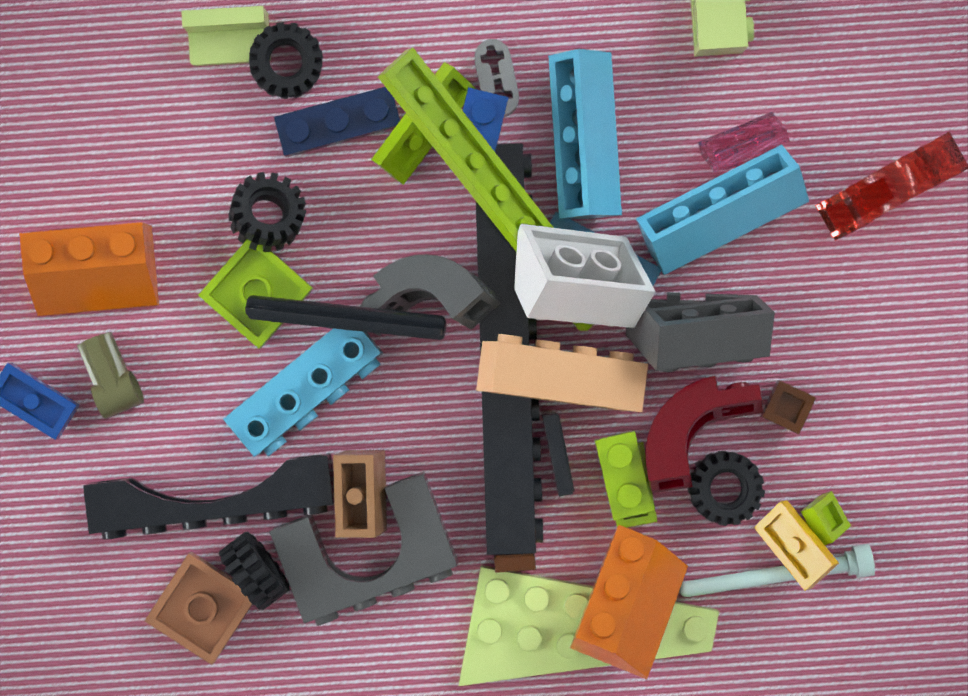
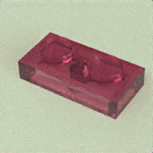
[697,112,790,172]

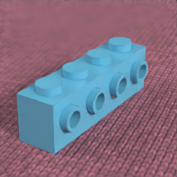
[548,49,622,219]
[636,144,809,275]
[223,328,383,457]

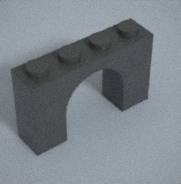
[270,471,458,626]

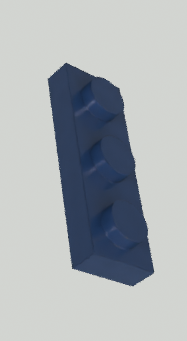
[274,87,400,158]

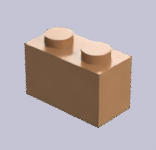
[333,450,387,538]

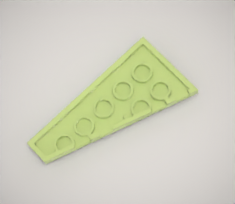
[459,565,719,686]

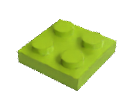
[198,239,314,349]

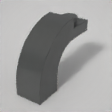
[360,254,502,336]

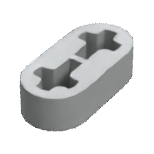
[475,39,519,117]

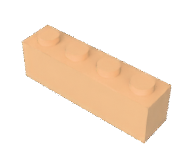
[476,334,648,412]

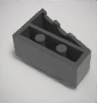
[625,292,775,372]

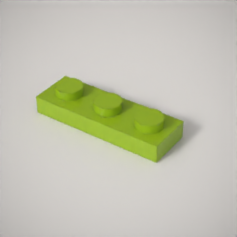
[371,62,476,185]

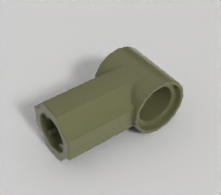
[77,332,144,419]

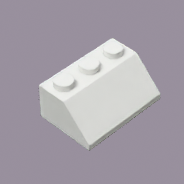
[514,224,656,328]

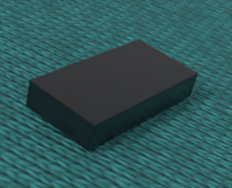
[542,412,575,497]

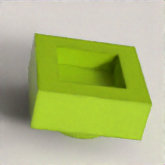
[801,491,851,545]

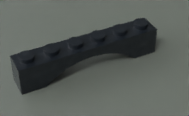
[83,453,334,540]

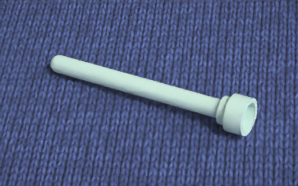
[679,544,875,597]

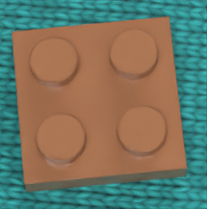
[145,551,253,665]

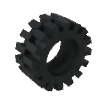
[249,22,323,99]
[228,172,306,252]
[688,451,765,526]
[219,531,290,610]

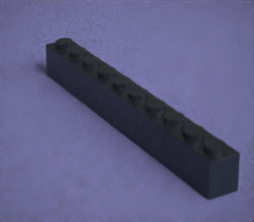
[476,143,543,555]

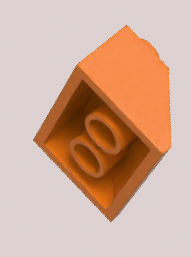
[19,222,159,316]
[570,525,688,680]

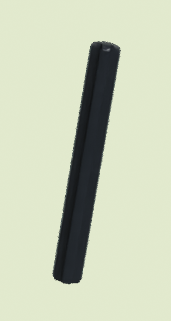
[245,295,447,340]

